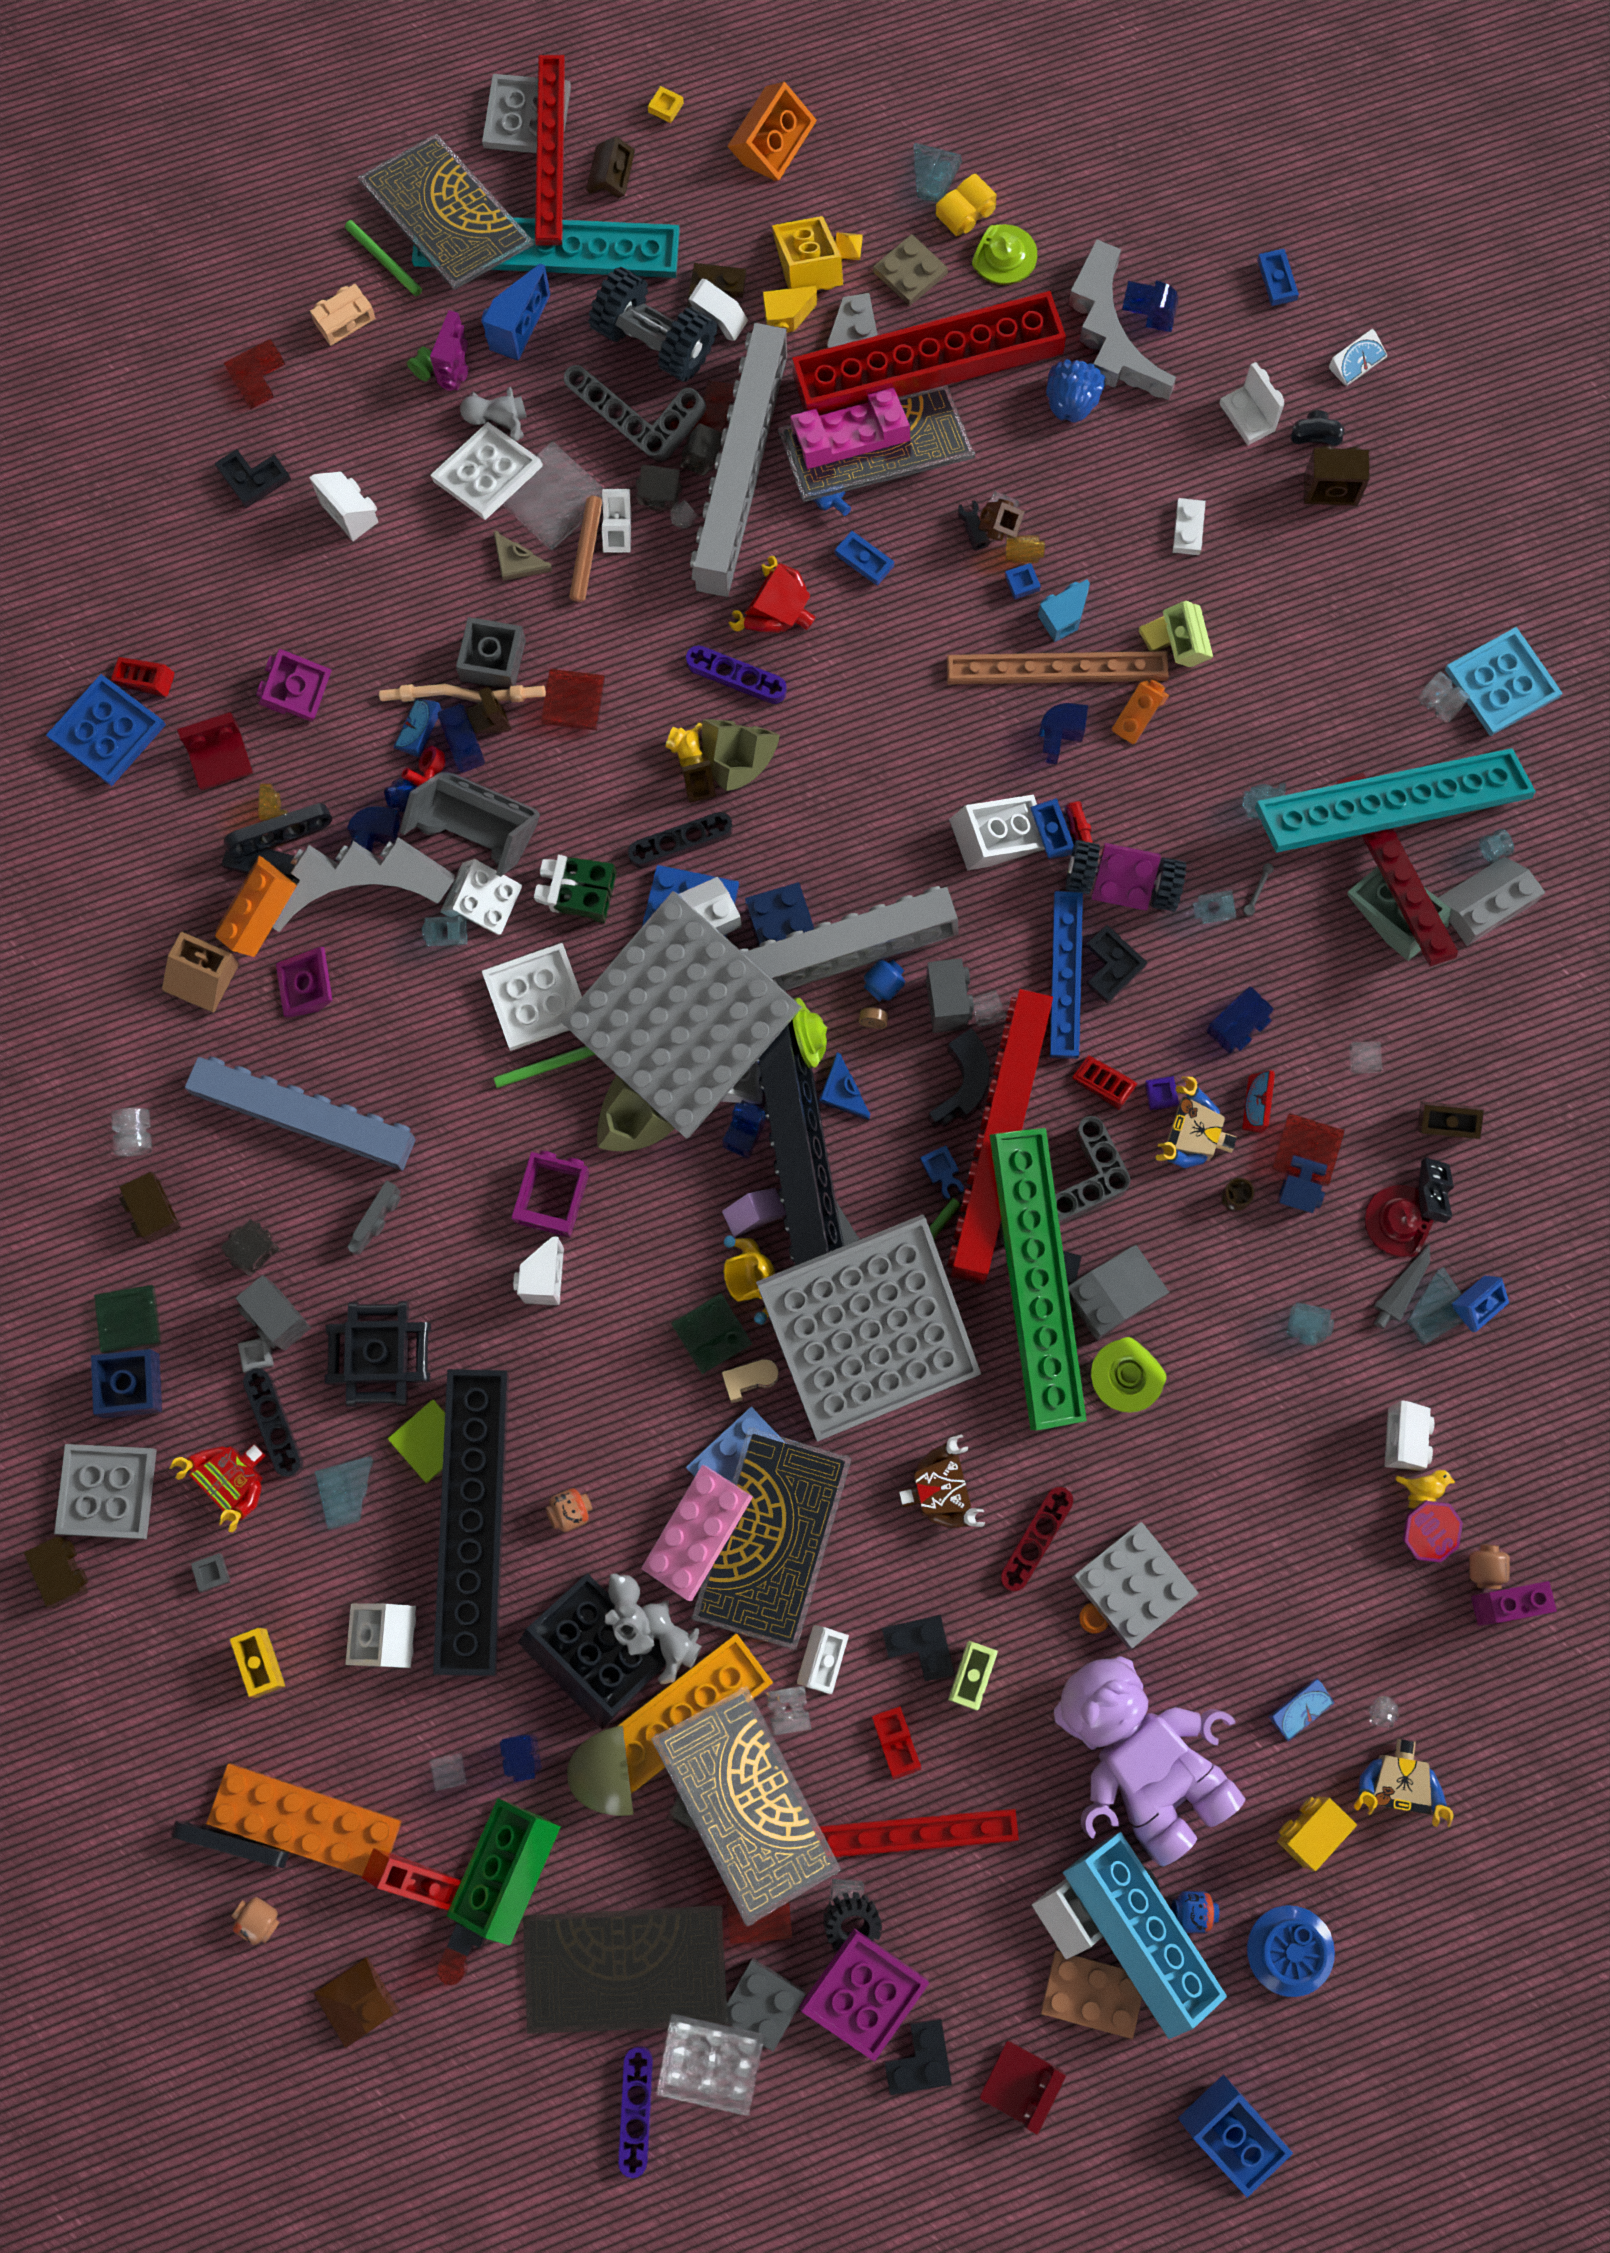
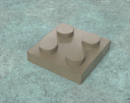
[873,234,948,306]

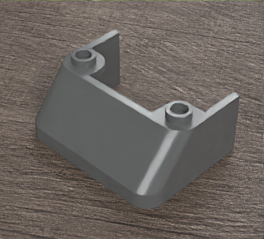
[399,772,540,877]

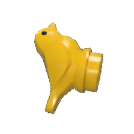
[665,723,703,759]
[1395,1470,1455,1509]

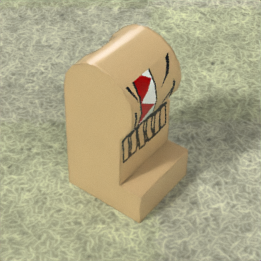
[722,1359,779,1404]

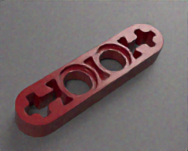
[1000,1487,1073,1592]

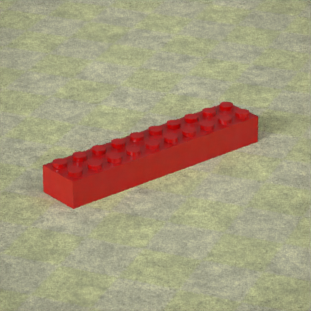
[792,291,1066,416]
[947,989,1053,1285]

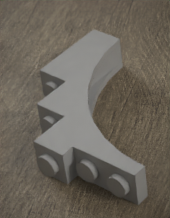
[1068,240,1176,400]
[272,837,455,932]

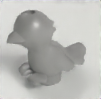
[460,387,527,441]
[605,1574,654,1655]
[642,1600,702,1684]

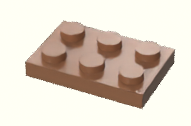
[1040,1950,1142,2039]

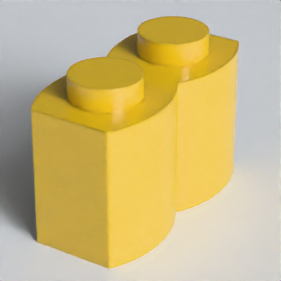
[936,174,997,236]

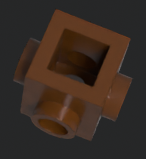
[978,499,1025,541]

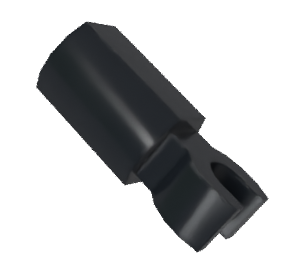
[958,500,990,551]

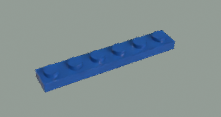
[1050,891,1083,1059]

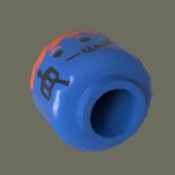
[1171,1891,1219,1934]

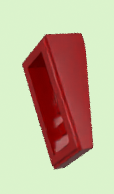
[110,657,175,697]
[1072,1055,1138,1111]

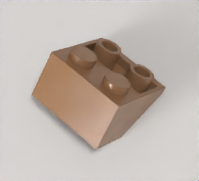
[162,931,240,1013]

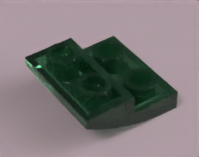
[671,1293,752,1374]

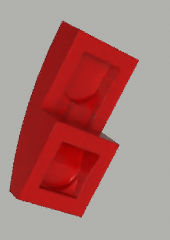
[872,1706,922,1780]

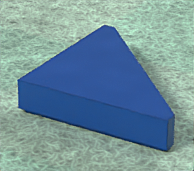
[819,1053,871,1120]

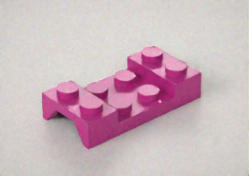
[790,387,911,469]

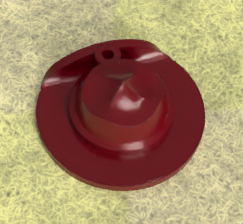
[1364,1185,1434,1257]

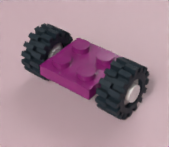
[1066,840,1186,912]

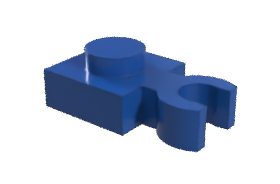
[920,1145,964,1201]

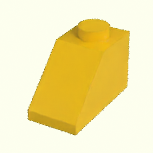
[763,286,817,333]

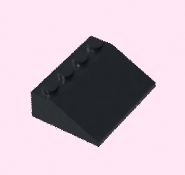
[517,1573,666,1729]

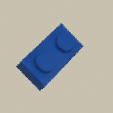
[1257,249,1299,306]
[835,531,895,586]

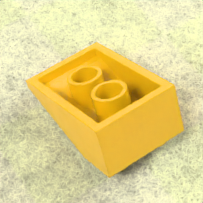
[772,216,843,290]

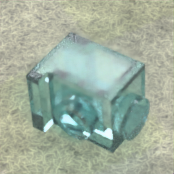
[1242,783,1286,819]
[1193,890,1237,924]
[422,916,468,946]

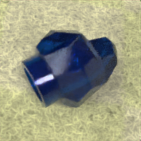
[384,778,418,812]

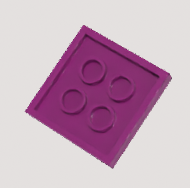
[799,1928,929,2062]

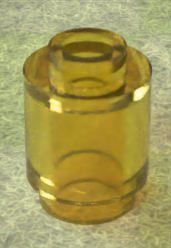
[1006,535,1045,563]

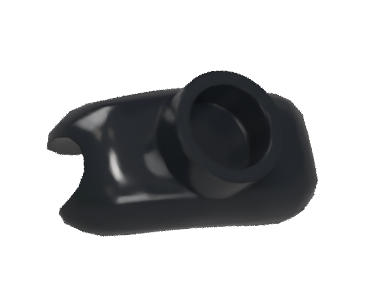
[1291,410,1345,446]

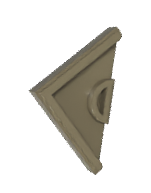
[493,531,552,581]

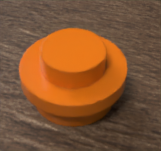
[1079,1603,1108,1634]

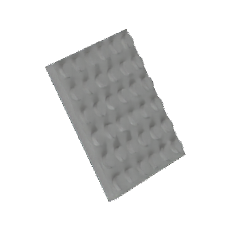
[561,891,803,1138]
[756,1215,981,1442]

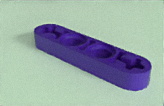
[686,645,787,704]
[618,2046,653,2178]

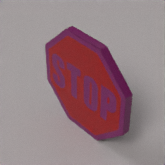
[1403,1500,1463,1562]

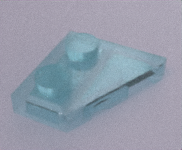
[913,143,962,203]
[1407,1267,1464,1346]
[315,1456,374,1530]

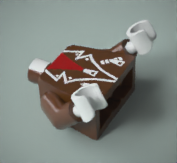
[899,1435,985,1529]

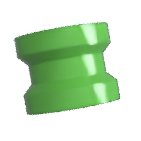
[407,346,434,382]

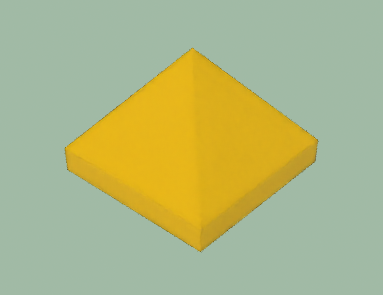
[835,232,863,260]

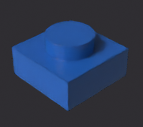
[1005,563,1041,600]

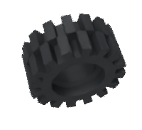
[823,1892,882,1951]

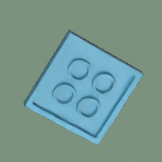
[1444,627,1563,736]

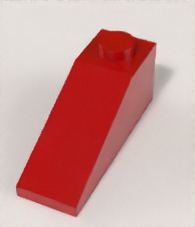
[361,1848,462,1911]

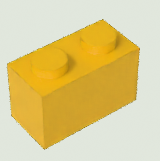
[230,1628,286,1698]

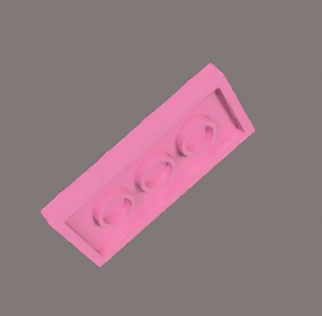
[641,1465,753,1601]

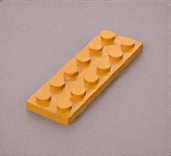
[618,1634,773,1794]

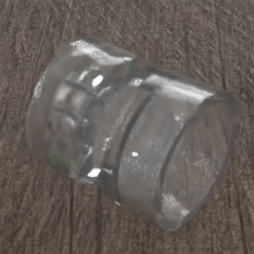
[1417,671,1471,724]
[111,1108,152,1157]
[766,1686,811,1736]

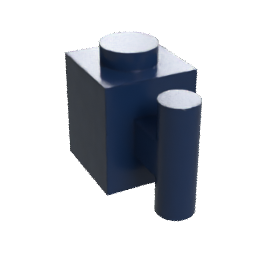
[1277,1155,1327,1213]

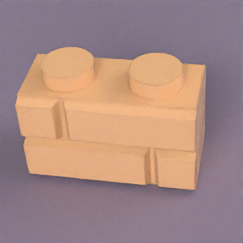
[310,284,376,346]

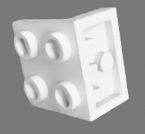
[1219,362,1284,446]
[441,859,522,935]

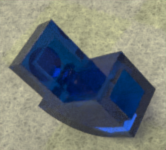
[1122,280,1179,332]
[1038,703,1088,765]
[347,806,401,852]
[722,1100,767,1159]

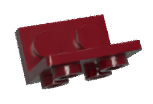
[177,712,253,790]
[980,2041,1066,2135]

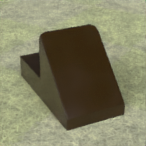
[466,687,512,734]
[679,754,716,803]

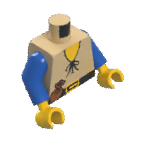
[1156,1076,1237,1168]
[1354,1739,1453,1827]

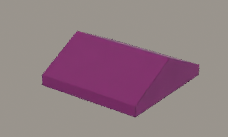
[276,946,333,1018]

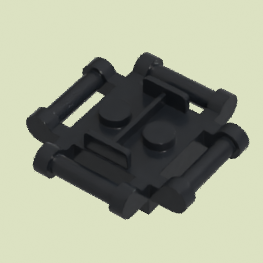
[324,1301,431,1407]

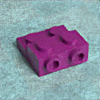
[430,310,469,391]
[256,648,332,722]

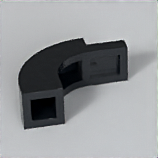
[928,1028,990,1129]

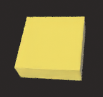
[1139,616,1171,651]

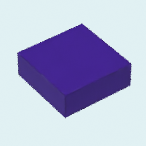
[1144,1076,1179,1110]

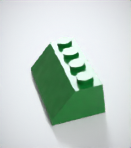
[446,1798,561,1946]

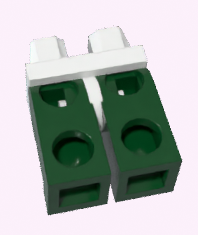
[534,855,617,923]

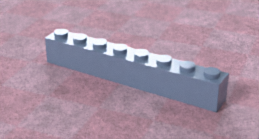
[185,1056,416,1171]

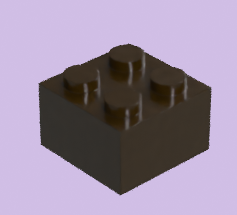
[1304,446,1370,506]

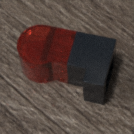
[437,1923,486,1985]

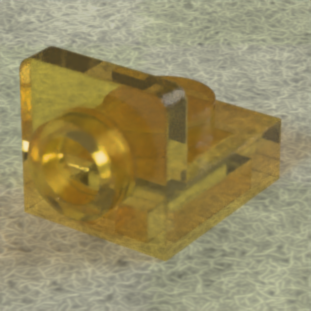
[259,784,288,821]

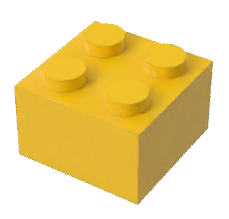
[1277,1796,1357,1871]

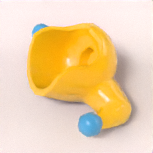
[723,1235,775,1325]

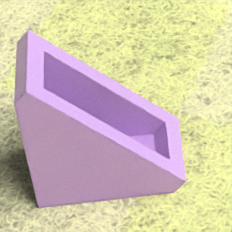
[722,1188,786,1238]

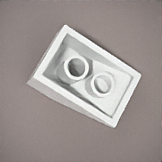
[949,795,1045,871]

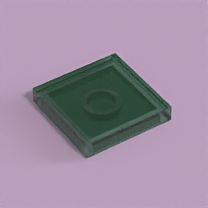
[94,1285,161,1353]

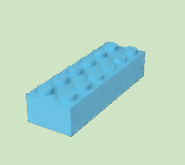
[1062,1832,1227,2039]

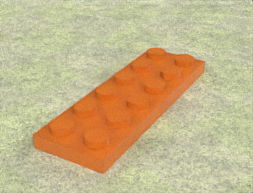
[206,1763,402,1876]

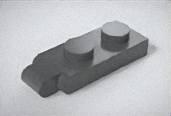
[348,1180,401,1255]

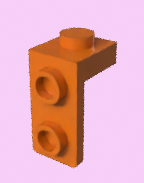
[1112,680,1169,744]

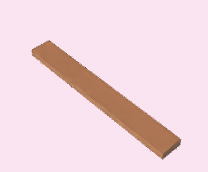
[947,651,1169,684]

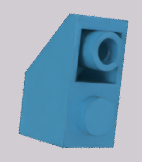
[1038,579,1090,642]

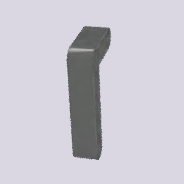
[564,365,706,462]
[997,1116,1131,1245]

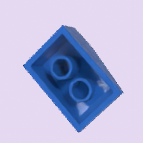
[481,263,550,361]
[1178,2074,1293,2198]

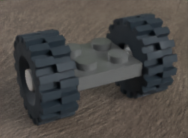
[588,267,717,382]

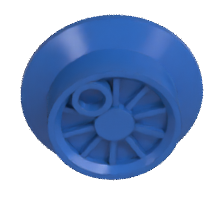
[1247,1905,1335,1997]

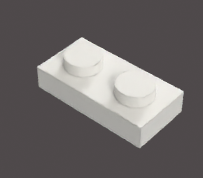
[1173,498,1206,555]

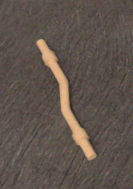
[379,684,546,703]

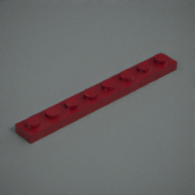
[1337,772,1458,967]

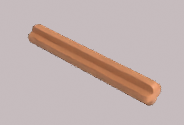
[569,496,602,602]

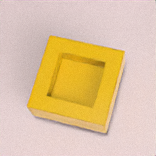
[648,86,684,123]

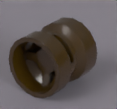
[1221,1178,1255,1212]

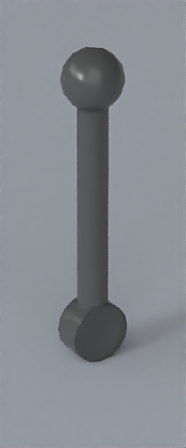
[1243,863,1274,917]

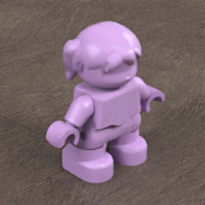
[1054,1656,1245,1866]

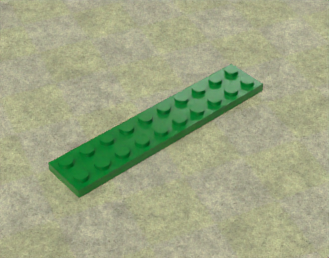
[990,1128,1087,1430]

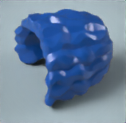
[1046,359,1106,423]

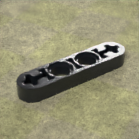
[223,803,333,857]
[628,812,733,868]
[243,1368,303,1478]
[171,1820,290,1868]

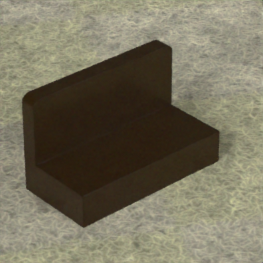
[586,136,635,199]

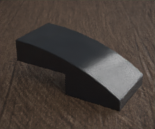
[1419,1157,1454,1223]

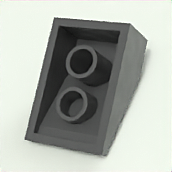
[1068,1245,1170,1341]

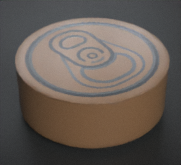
[859,1008,888,1029]

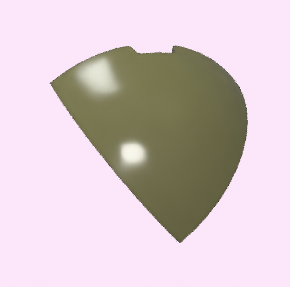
[702,719,780,791]
[597,1075,674,1151]
[567,1725,633,1816]

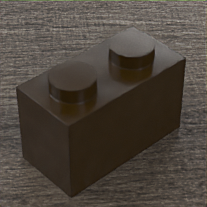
[1417,1101,1484,1139]
[119,1172,181,1243]
[23,1536,88,1609]

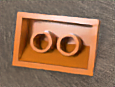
[727,81,817,181]
[215,856,297,957]

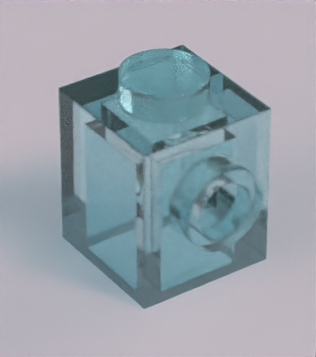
[1286,1302,1334,1346]

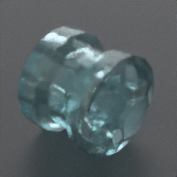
[1479,828,1514,863]

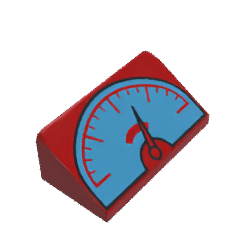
[1242,1070,1275,1133]

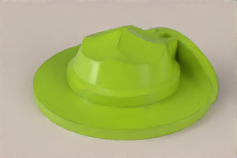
[972,224,1037,285]
[792,998,827,1068]
[1091,1337,1166,1413]

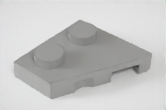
[827,293,877,348]

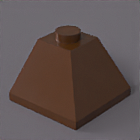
[314,1957,400,2048]

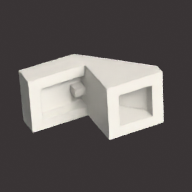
[688,279,748,341]
[602,489,631,553]

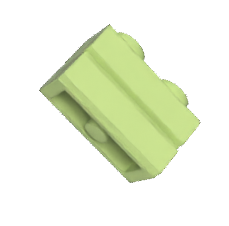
[1163,601,1213,667]
[948,1641,998,1711]

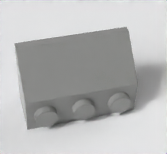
[1438,856,1545,946]

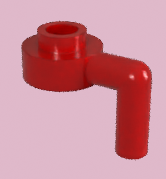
[401,746,446,787]

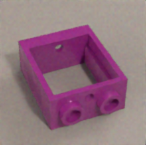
[512,1150,590,1238]
[1471,1581,1557,1626]

